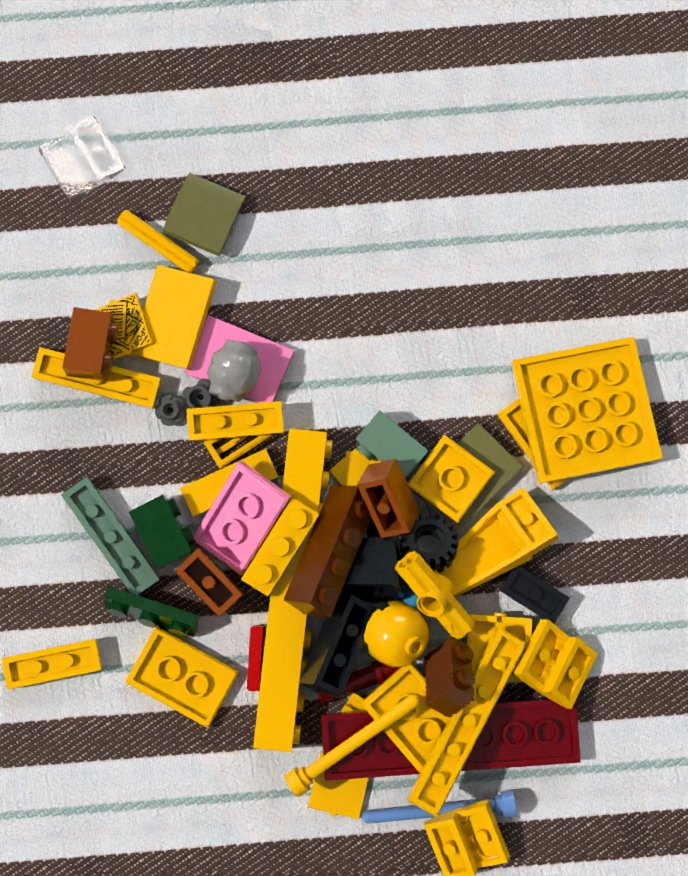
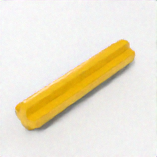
[117,210,199,273]

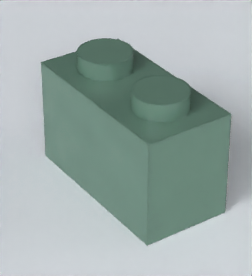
[355,410,428,478]

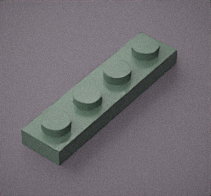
[61,477,161,596]

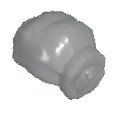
[207,339,261,402]

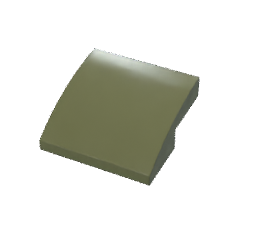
[163,172,246,257]

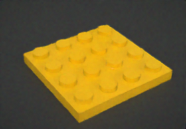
[511,337,663,484]

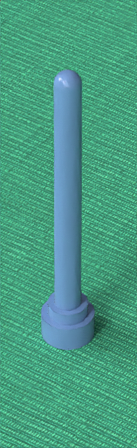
[362,790,516,824]

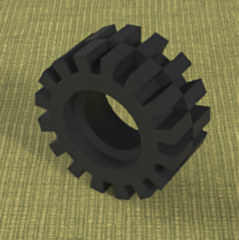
[400,513,459,573]

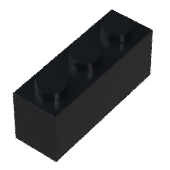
[299,594,378,697]

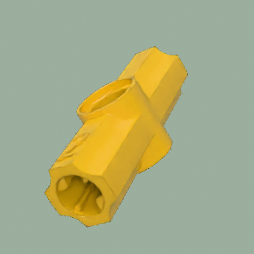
[395,551,475,639]

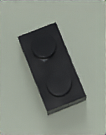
[499,566,570,624]

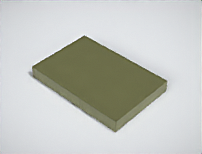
[415,423,523,532]

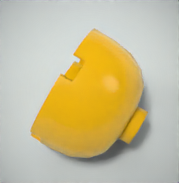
[364,601,430,667]

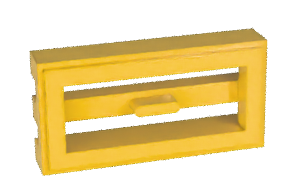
[203,435,273,469]

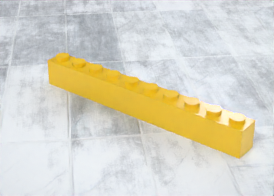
[253,428,333,752]

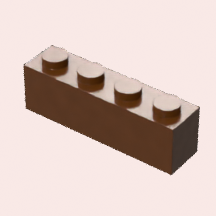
[283,486,371,618]

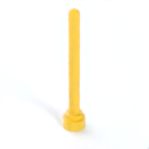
[284,694,420,797]

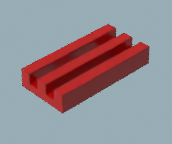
[247,625,265,691]

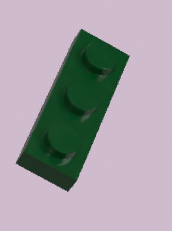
[104,586,199,638]

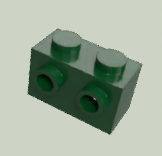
[129,494,196,569]

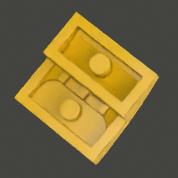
[513,619,598,709]
[424,800,510,876]

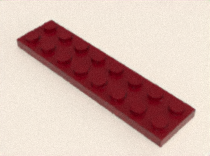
[321,699,581,781]

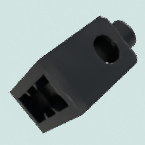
[342,523,404,597]

